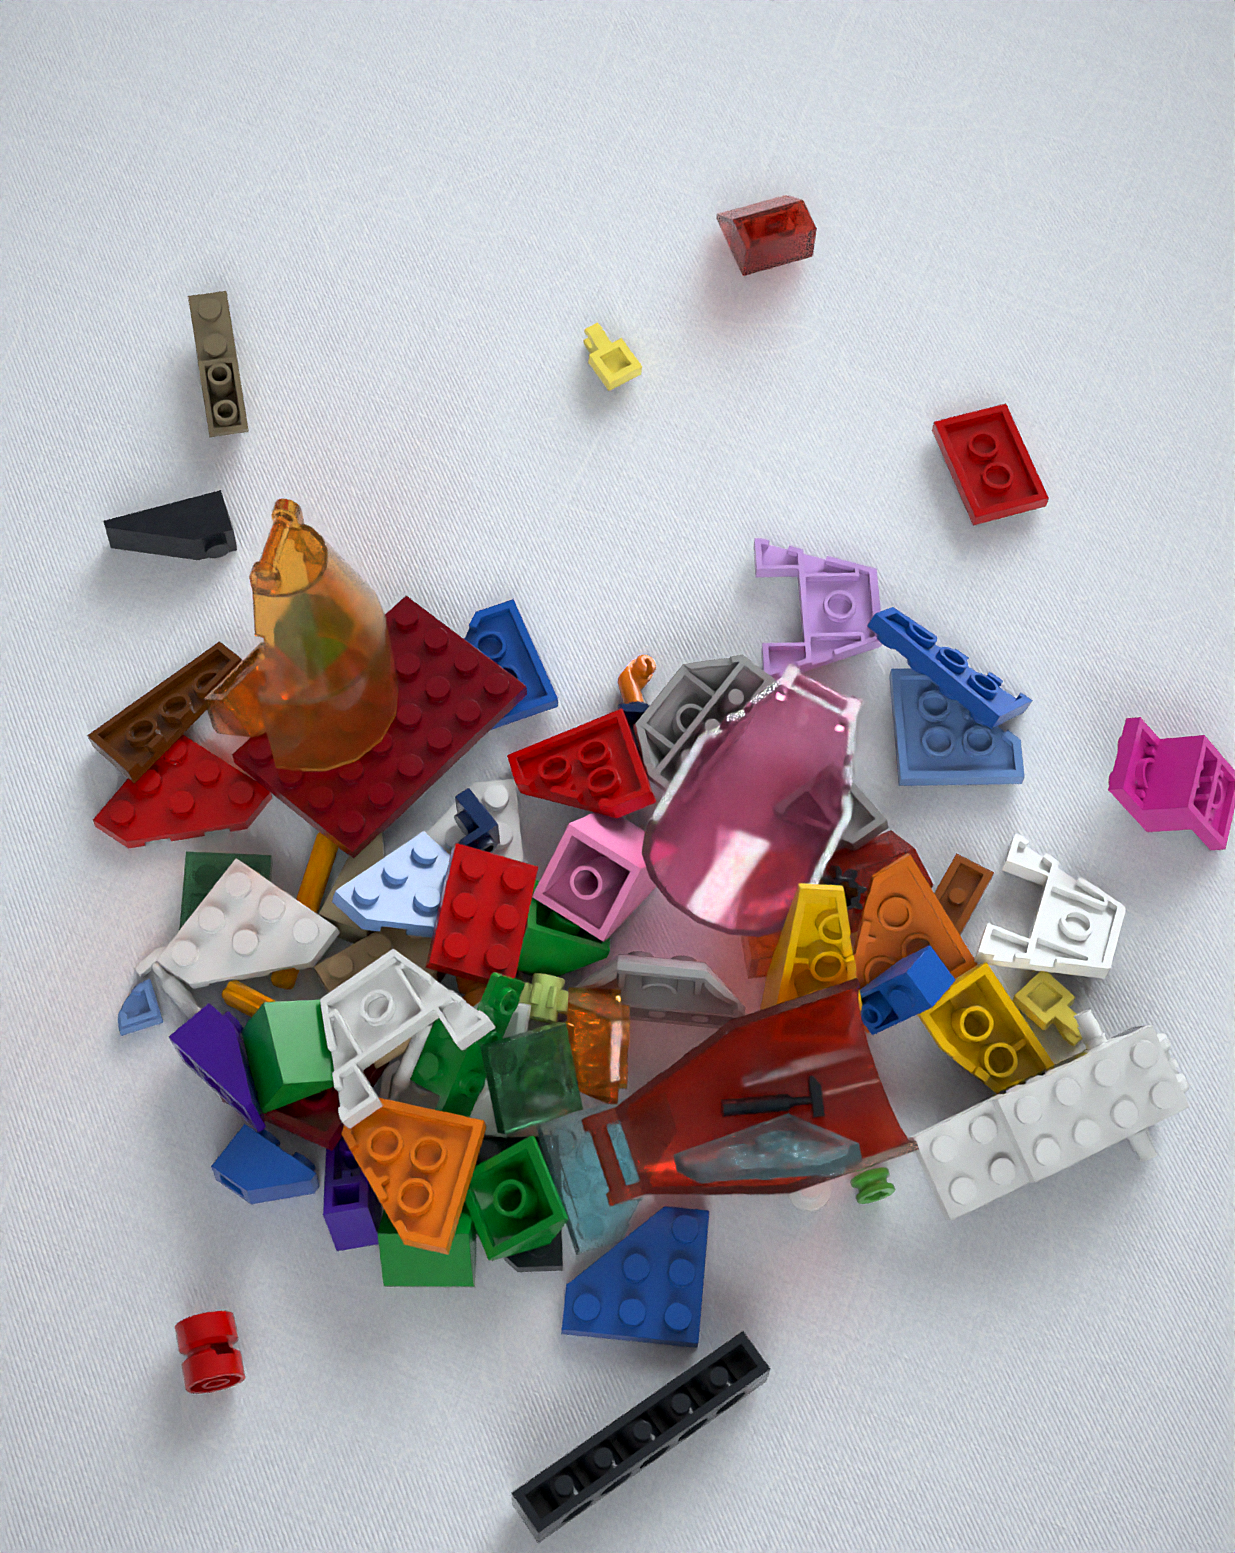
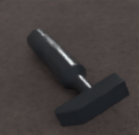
[720,1075,825,1118]

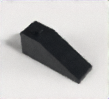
[103,490,237,560]

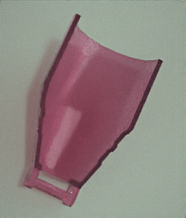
[642,662,863,937]

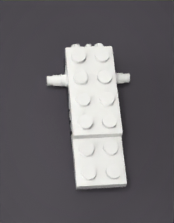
[909,1009,1190,1221]

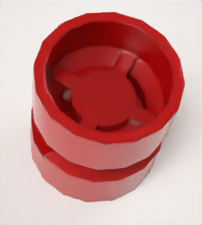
[174,1311,246,1394]

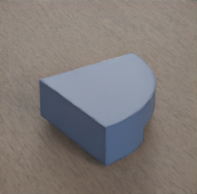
[118,979,164,1036]

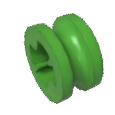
[850,1167,895,1204]

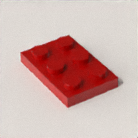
[932,403,1049,526]
[425,843,538,985]

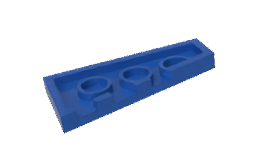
[867,607,1033,729]

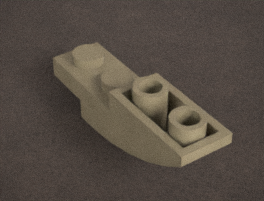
[188,291,249,437]

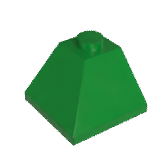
[517,880,610,977]

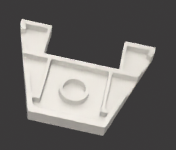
[974,834,1126,979]
[320,949,496,1129]

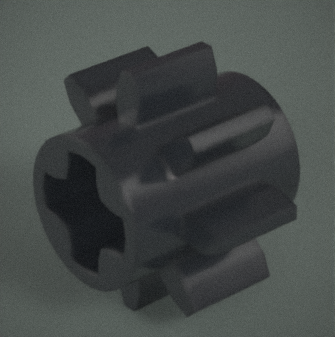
[814,865,867,910]

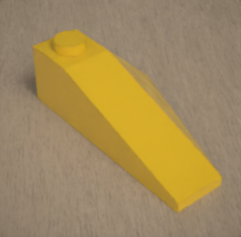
[760,883,862,1042]
[917,963,1055,1094]

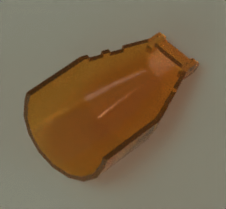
[249,498,398,771]

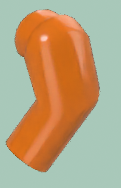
[618,655,656,704]

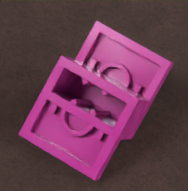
[1108,717,1235,850]

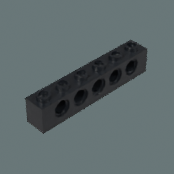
[511,1331,771,1543]

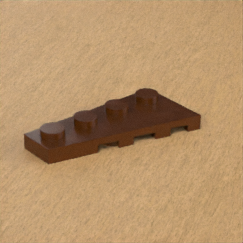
[87,641,246,783]

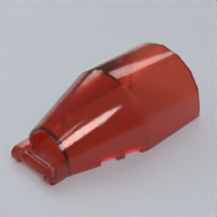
[581,978,919,1207]

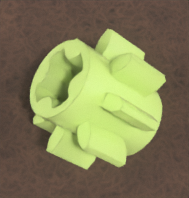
[519,973,571,1024]

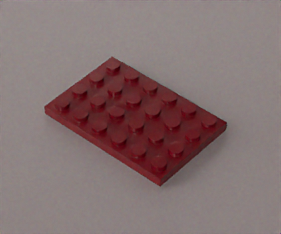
[232,596,527,858]

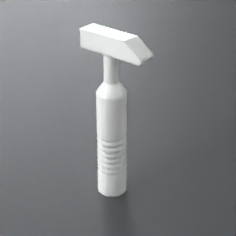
[133,946,202,1019]
[389,1024,432,1102]

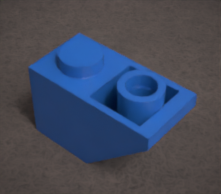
[859,945,955,1036]
[211,1124,320,1205]

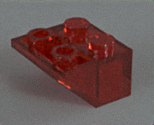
[716,195,817,276]

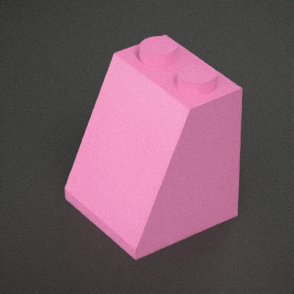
[532,813,676,941]

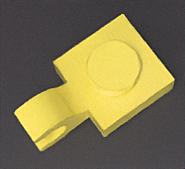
[583,323,642,391]
[1013,971,1082,1047]

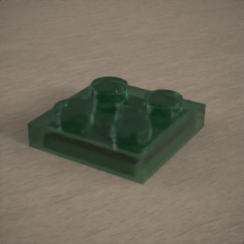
[480,1022,583,1135]

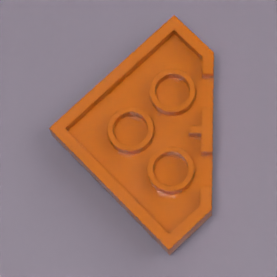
[853,853,978,1034]
[341,1097,487,1255]

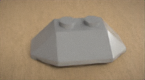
[633,654,775,803]
[570,951,746,1031]

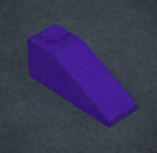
[169,1003,266,1132]
[323,1136,382,1251]

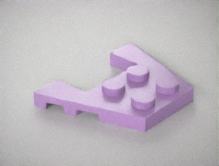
[753,538,882,681]

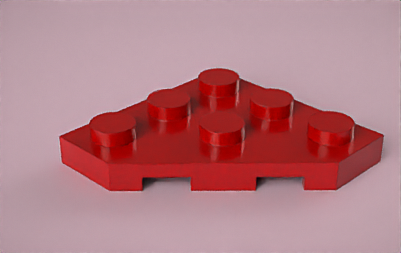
[507,708,656,818]
[93,735,272,849]

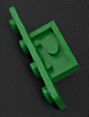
[410,972,525,1117]

